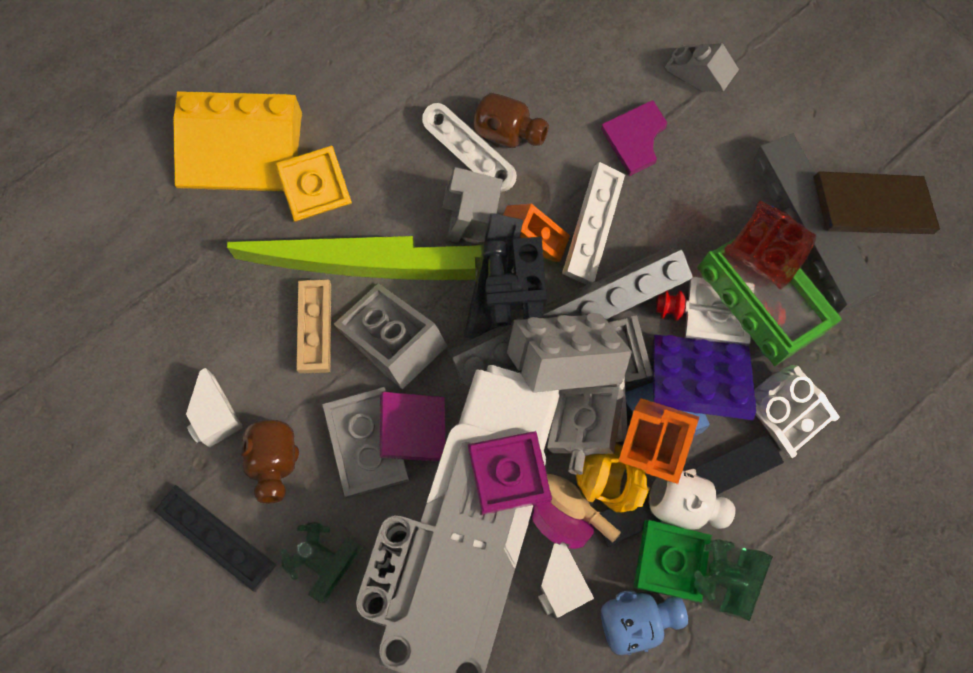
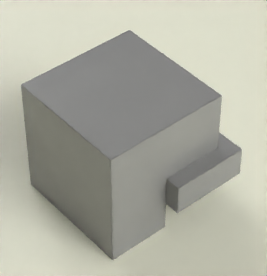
[442,167,503,243]

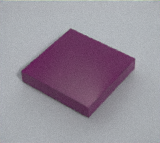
[380,392,446,461]
[468,431,552,515]

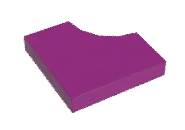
[601,100,668,176]

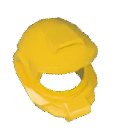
[576,443,649,513]

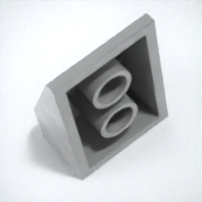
[334,283,447,389]

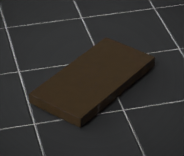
[813,171,940,234]

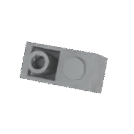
[665,43,739,91]

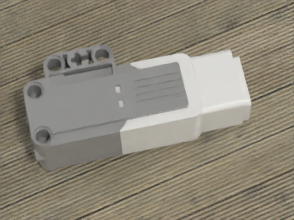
[356,365,560,673]

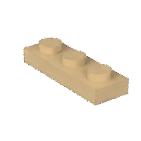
[297,280,331,374]

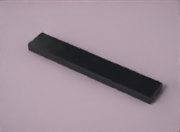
[600,434,784,547]

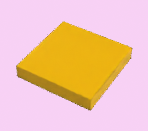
[275,146,352,222]

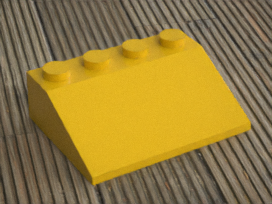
[174,91,302,191]

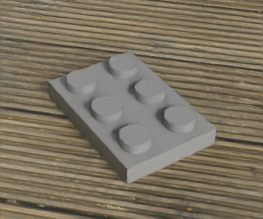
[322,387,409,499]

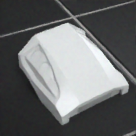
[754,365,839,458]

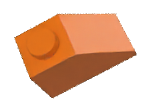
[503,204,570,262]

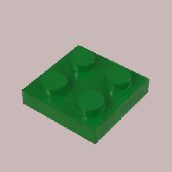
[633,520,712,603]

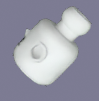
[649,469,735,530]

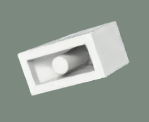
[186,368,243,447]
[538,542,594,618]

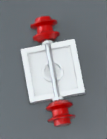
[656,277,785,346]

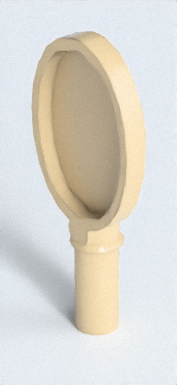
[547,474,621,543]

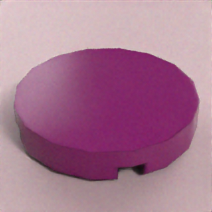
[532,502,594,549]

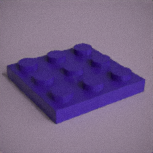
[653,334,757,420]

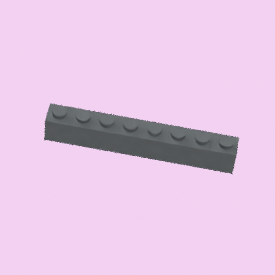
[447,247,693,386]

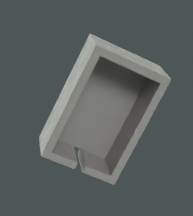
[507,313,632,393]

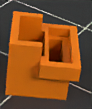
[618,398,699,484]

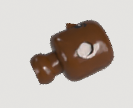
[473,93,549,148]
[241,420,299,504]

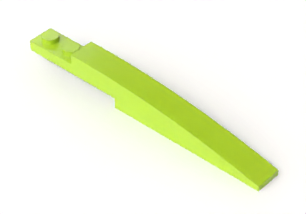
[227,236,481,280]

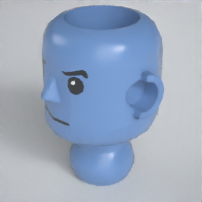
[601,591,688,655]

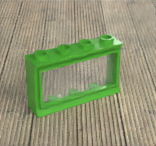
[697,222,842,367]

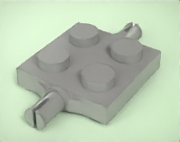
[547,386,624,475]

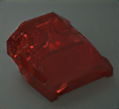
[725,200,816,290]

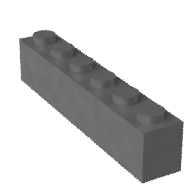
[754,133,881,314]

